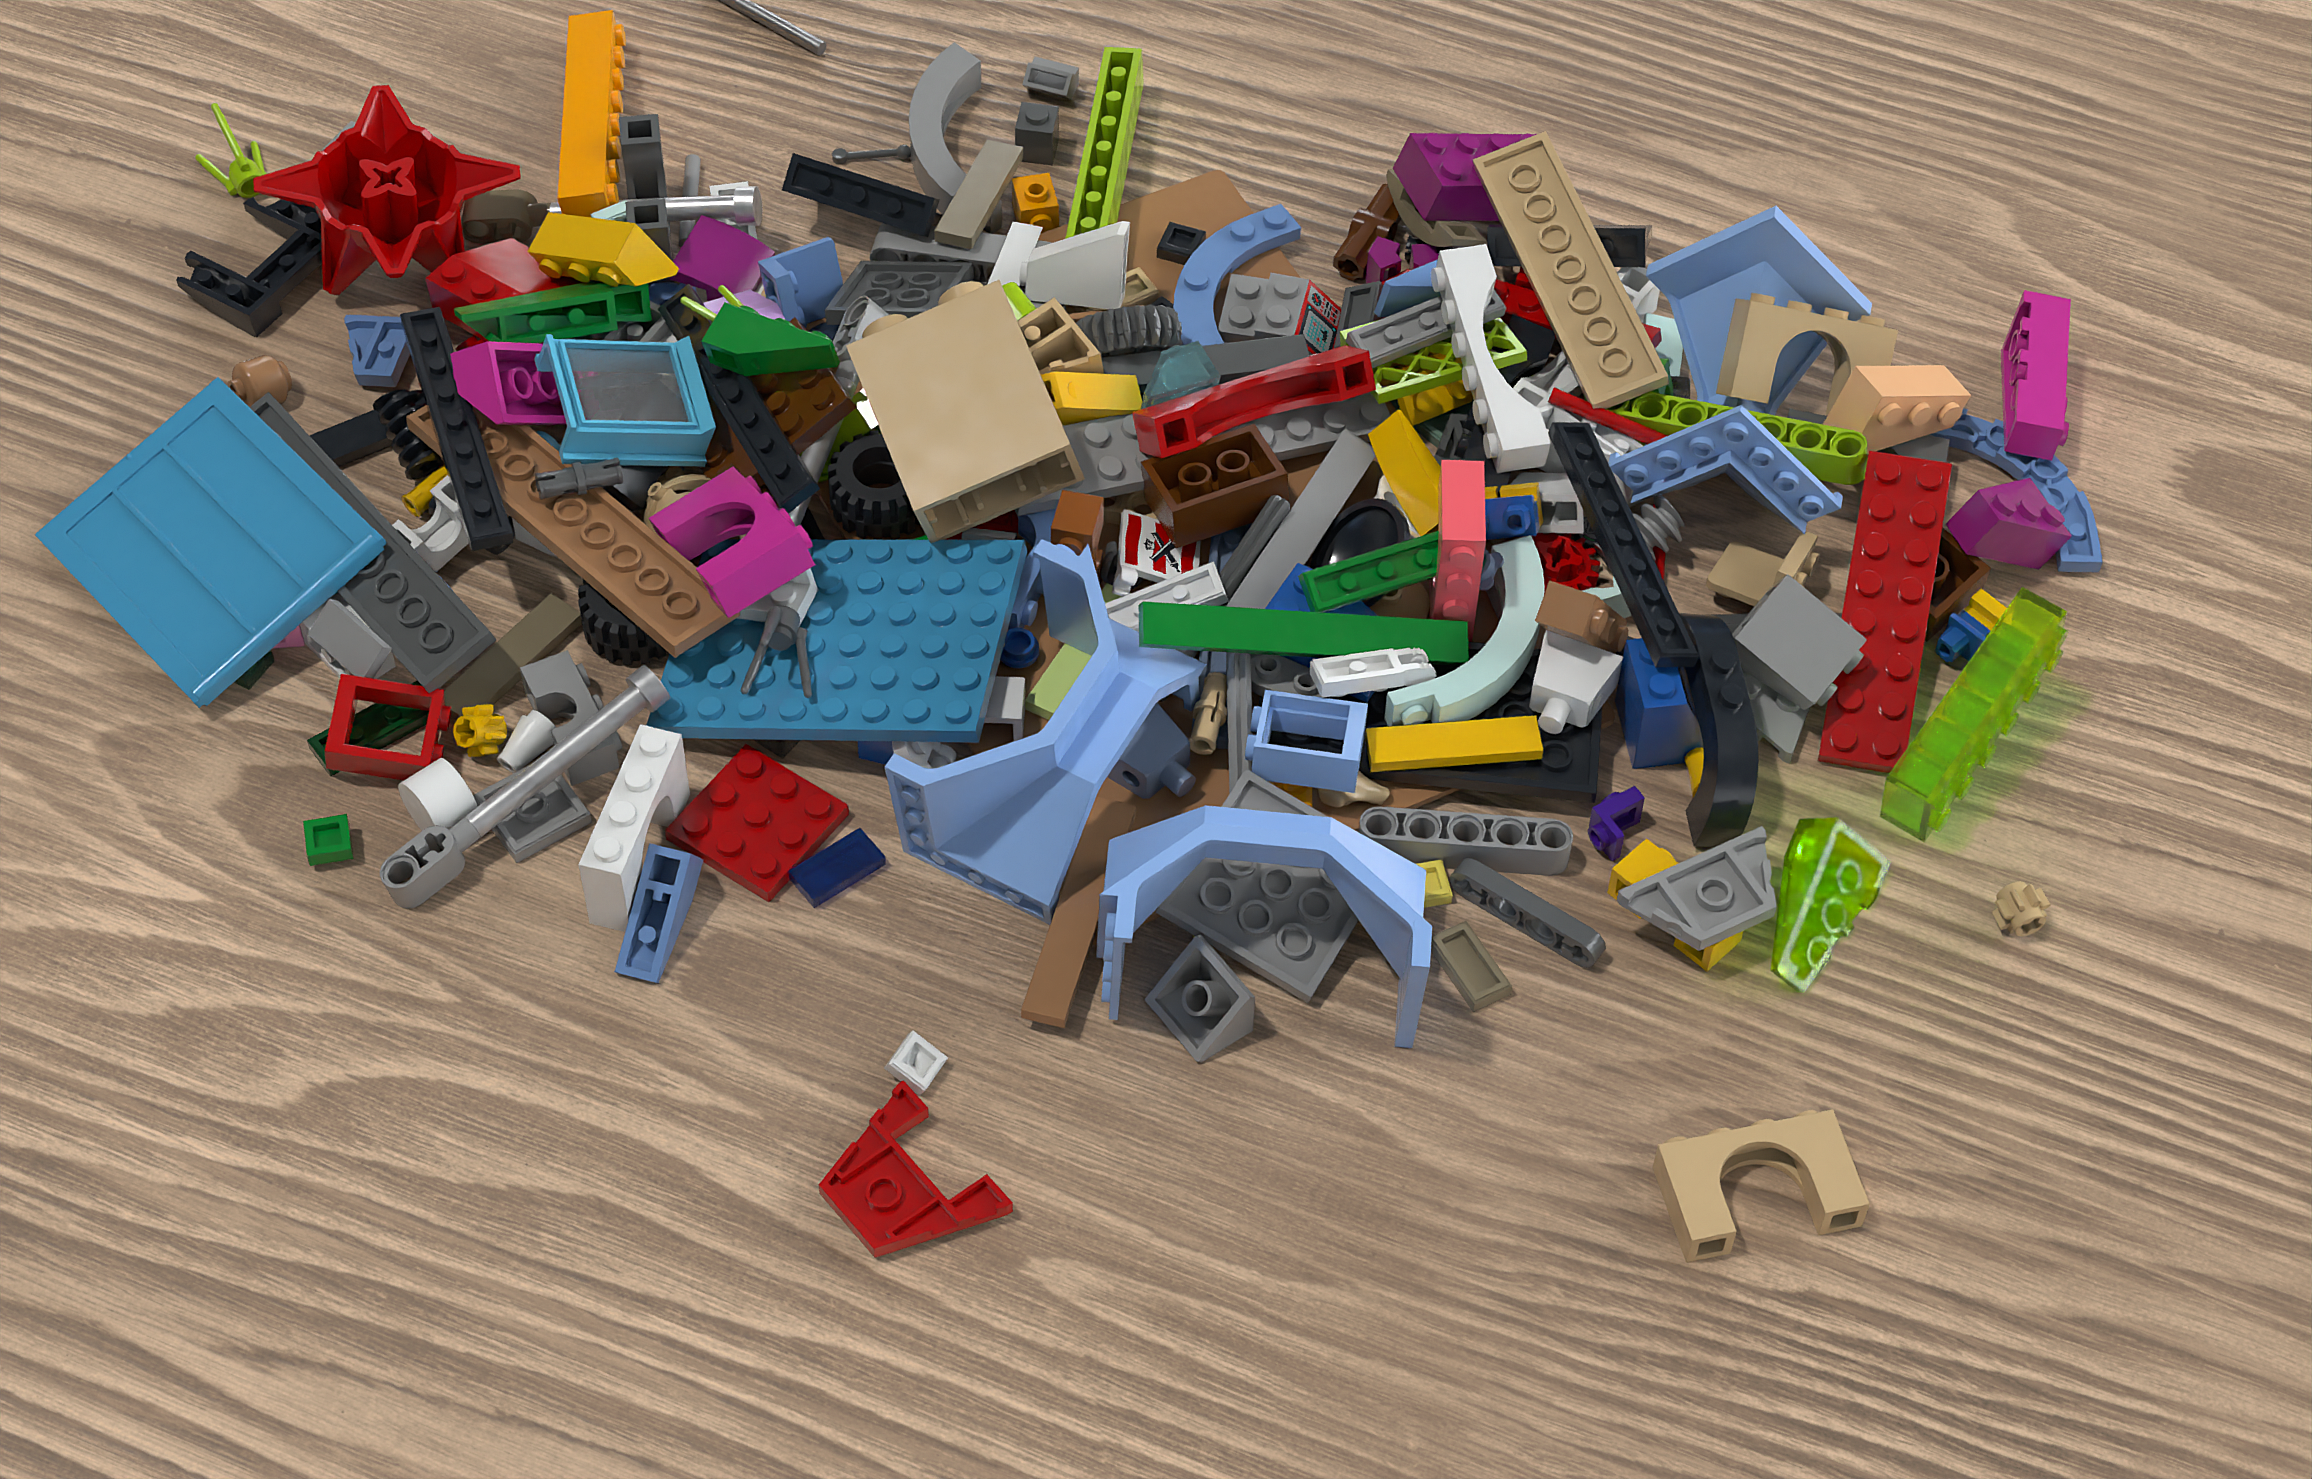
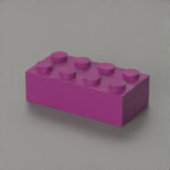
[1392,133,1537,221]

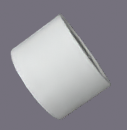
[398,758,478,831]

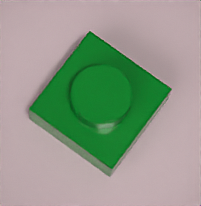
[303,814,354,866]

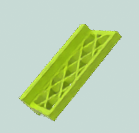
[1340,317,1527,404]

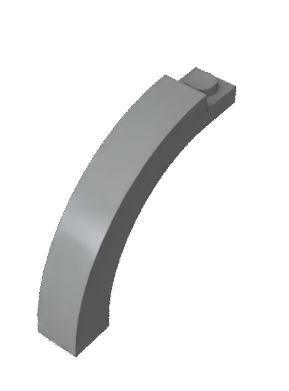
[909,42,1002,234]

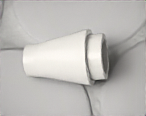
[497,710,557,774]

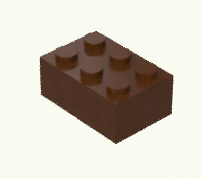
[1141,424,1290,548]

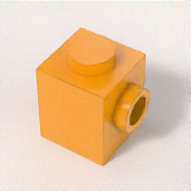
[1012,173,1059,233]

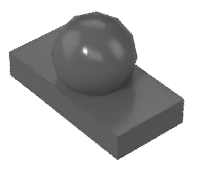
[1334,281,1383,349]

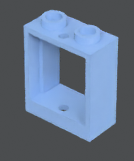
[1245,690,1368,793]

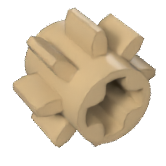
[1991,881,2051,936]

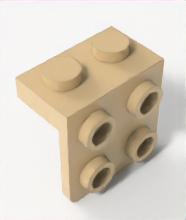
[1706,531,1820,606]

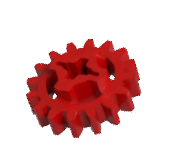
[1521,533,1601,594]

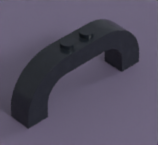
[1679,613,1759,847]

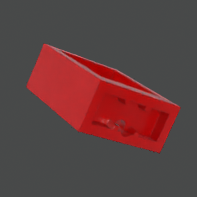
[325,674,452,780]

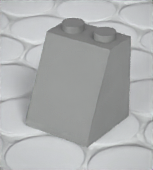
[1732,574,1867,710]

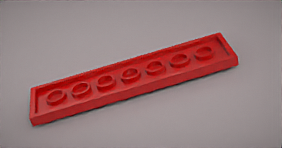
[1818,451,1952,775]

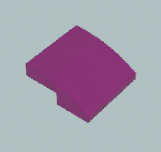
[669,215,775,301]

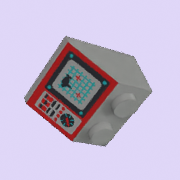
[1254,273,1341,355]

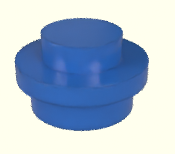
[1000,628,1039,668]

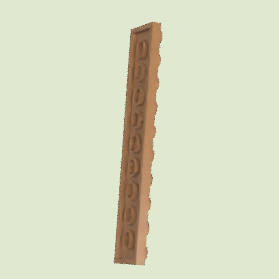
[407,404,740,658]

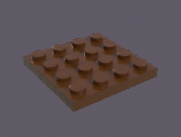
[699,317,857,488]

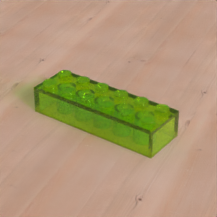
[1880,587,2068,842]

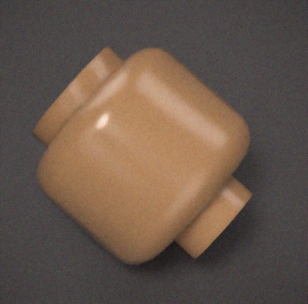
[228,355,292,407]

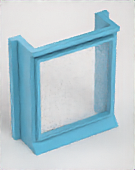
[534,334,716,467]

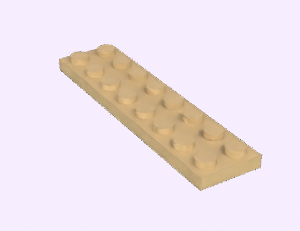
[1473,131,1669,409]

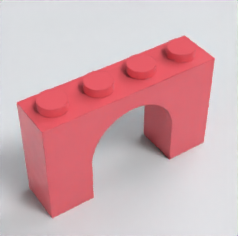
[1429,460,1486,642]

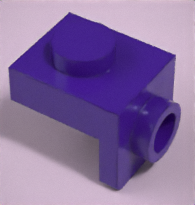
[1588,786,1645,861]

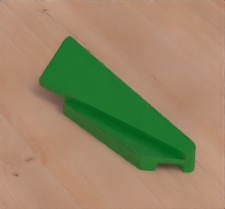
[454,280,652,343]

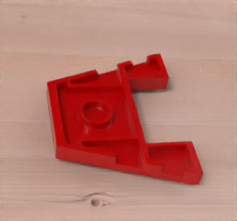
[818,1080,1013,1258]

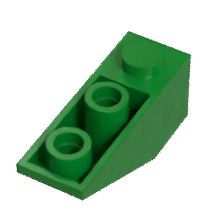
[701,302,840,376]

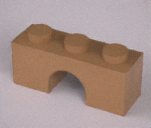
[1535,581,1628,654]

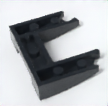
[176,197,322,338]

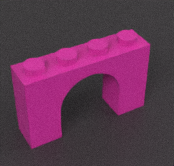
[648,467,815,618]

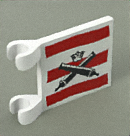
[1112,509,1200,597]

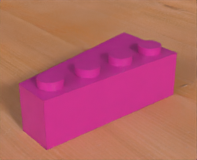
[2001,290,2071,461]

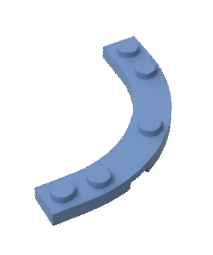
[1173,204,1301,389]
[1929,408,2103,573]

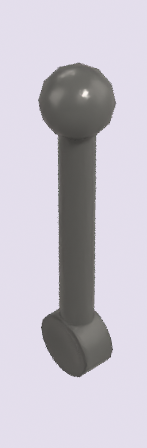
[832,144,911,164]

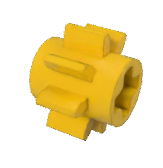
[453,704,507,757]

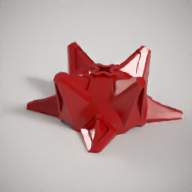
[253,85,521,296]

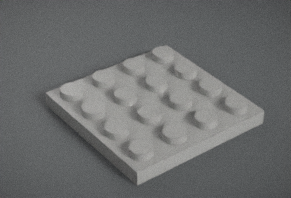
[1156,769,1359,1003]

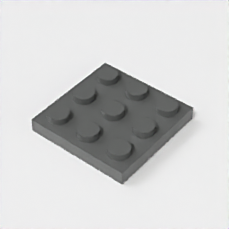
[825,261,974,325]

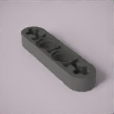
[1450,858,1606,968]

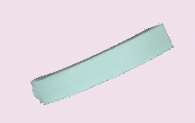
[1385,535,1545,727]

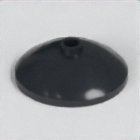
[1310,498,1410,608]

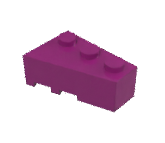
[1945,478,2072,570]

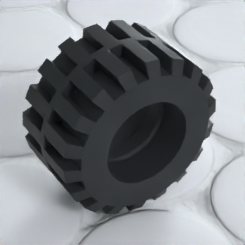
[828,430,921,540]
[578,578,667,665]

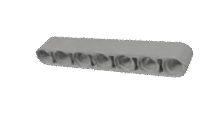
[1226,428,1376,609]

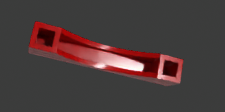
[1132,345,1376,458]

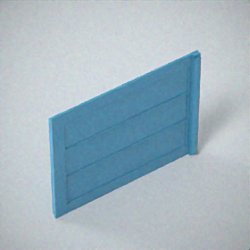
[35,377,387,708]

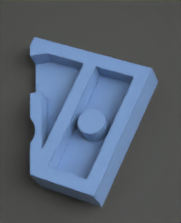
[344,315,410,387]

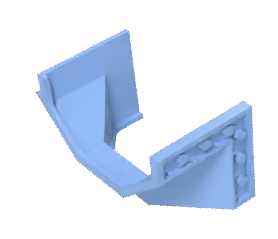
[1608,206,1872,534]
[885,539,1207,925]
[1096,805,1432,1048]

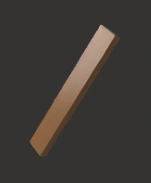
[1021,797,1136,1028]

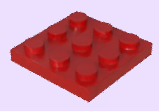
[665,744,849,902]

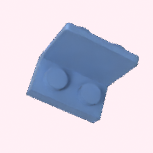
[758,237,843,328]

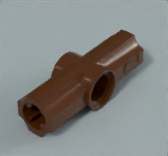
[1333,184,1402,281]

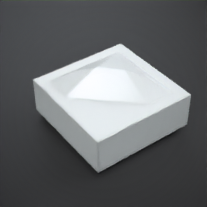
[884,1030,948,1096]

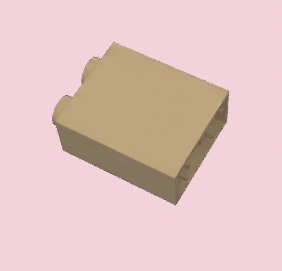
[846,280,1085,543]

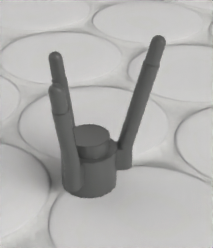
[740,605,812,698]

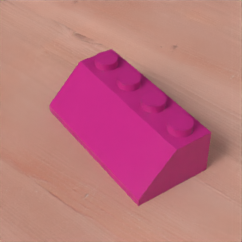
[450,341,600,425]

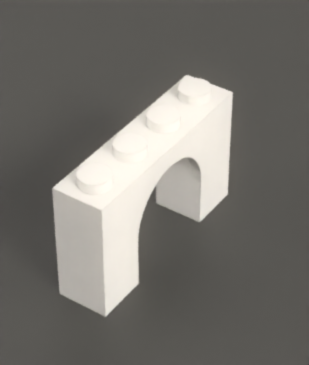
[578,725,690,932]

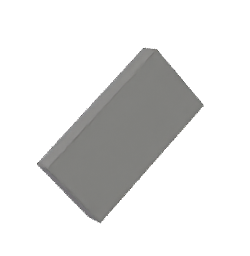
[308,599,392,679]

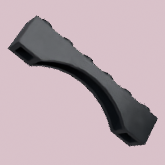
[1454,314,1555,498]

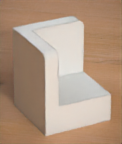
[984,676,1025,741]

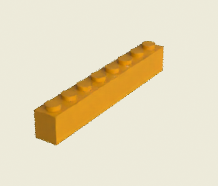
[557,10,626,217]

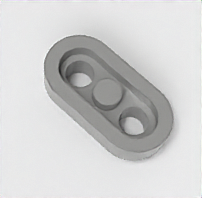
[1251,654,1327,698]

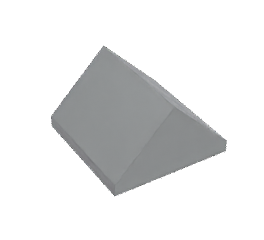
[1144,935,1255,1062]

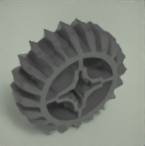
[1076,304,1183,358]

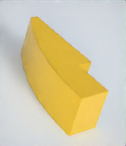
[1368,410,1441,536]

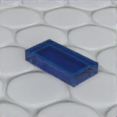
[788,828,886,908]

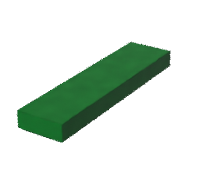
[1298,531,1439,613]

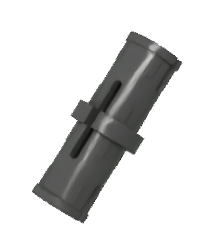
[535,457,623,500]

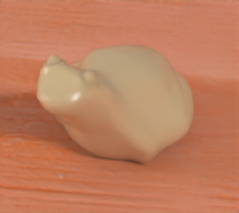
[1318,771,1390,807]

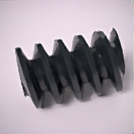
[373,389,443,480]

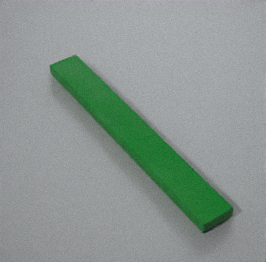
[1138,601,1469,666]

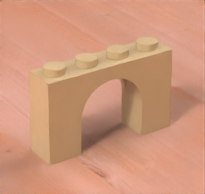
[1716,293,1898,415]
[1652,1109,1870,1263]

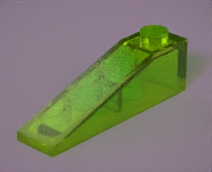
[1770,817,1891,992]

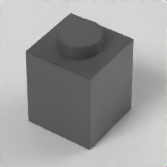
[1015,102,1059,166]

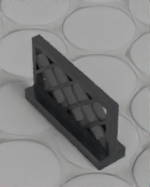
[782,153,943,237]
[1487,224,1652,267]

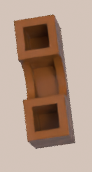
[1051,490,1104,585]

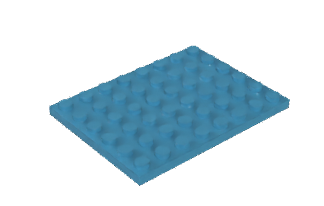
[646,539,1027,743]

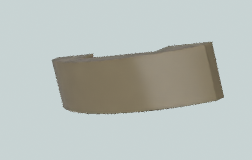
[1386,169,1487,248]

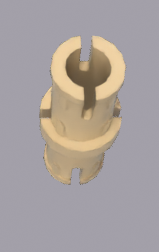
[1189,672,1228,755]

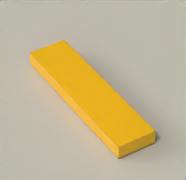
[1365,715,1543,772]

